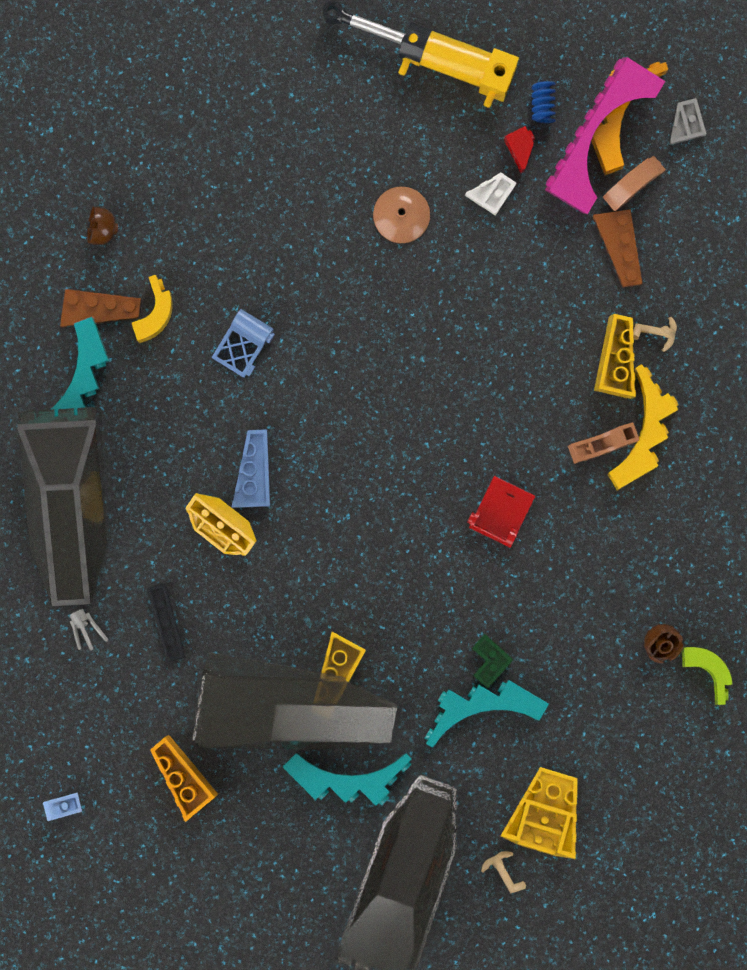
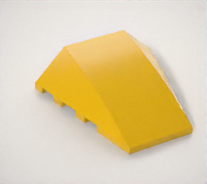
[501,767,577,859]

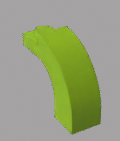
[682,647,732,705]

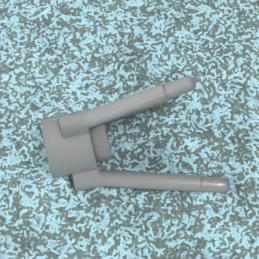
[70,609,108,650]

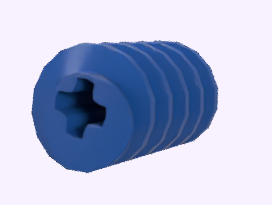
[532,81,556,123]

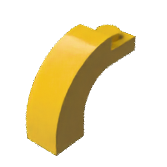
[132,275,173,343]

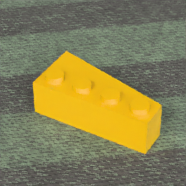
[594,314,636,399]
[312,632,366,719]

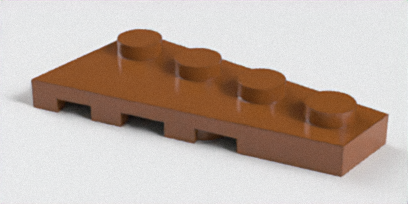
[592,209,642,288]
[60,289,141,328]

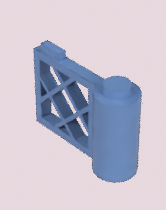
[212,309,275,378]

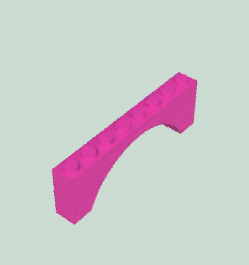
[545,57,665,214]

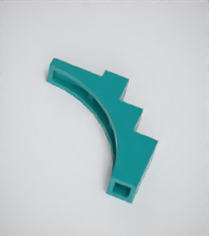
[28,317,110,432]
[425,680,549,748]
[283,753,412,806]

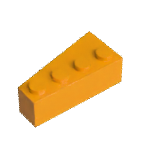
[150,735,218,822]

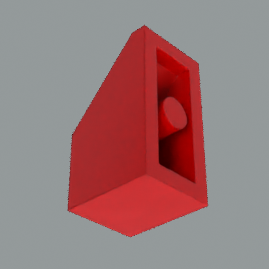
[504,126,535,174]

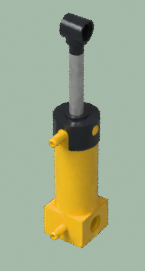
[323,1,519,108]

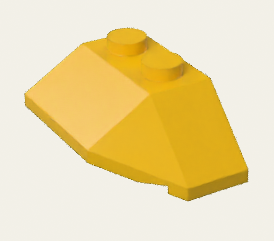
[186,493,257,556]

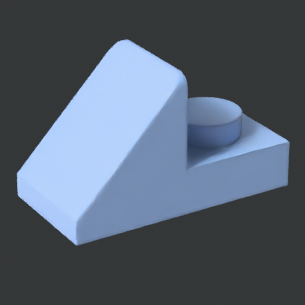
[43,793,82,821]

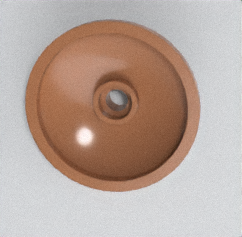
[373,187,430,243]

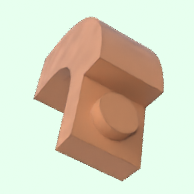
[603,156,666,211]
[568,422,639,464]

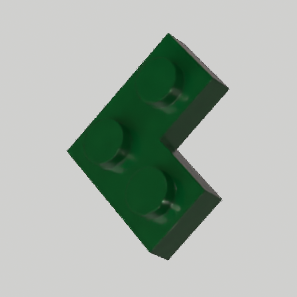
[472,634,513,689]

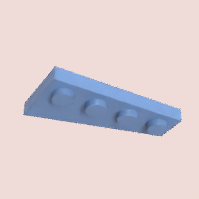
[231,430,270,508]

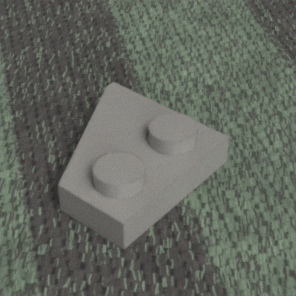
[670,98,706,145]

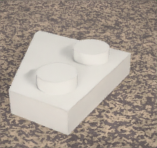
[465,173,517,215]

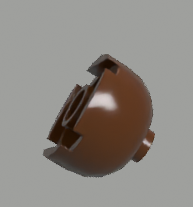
[87,207,118,245]
[644,624,684,663]

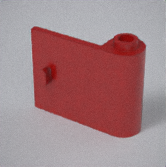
[467,476,535,548]

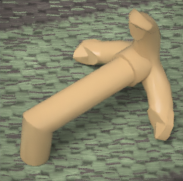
[633,317,677,352]
[481,851,526,894]

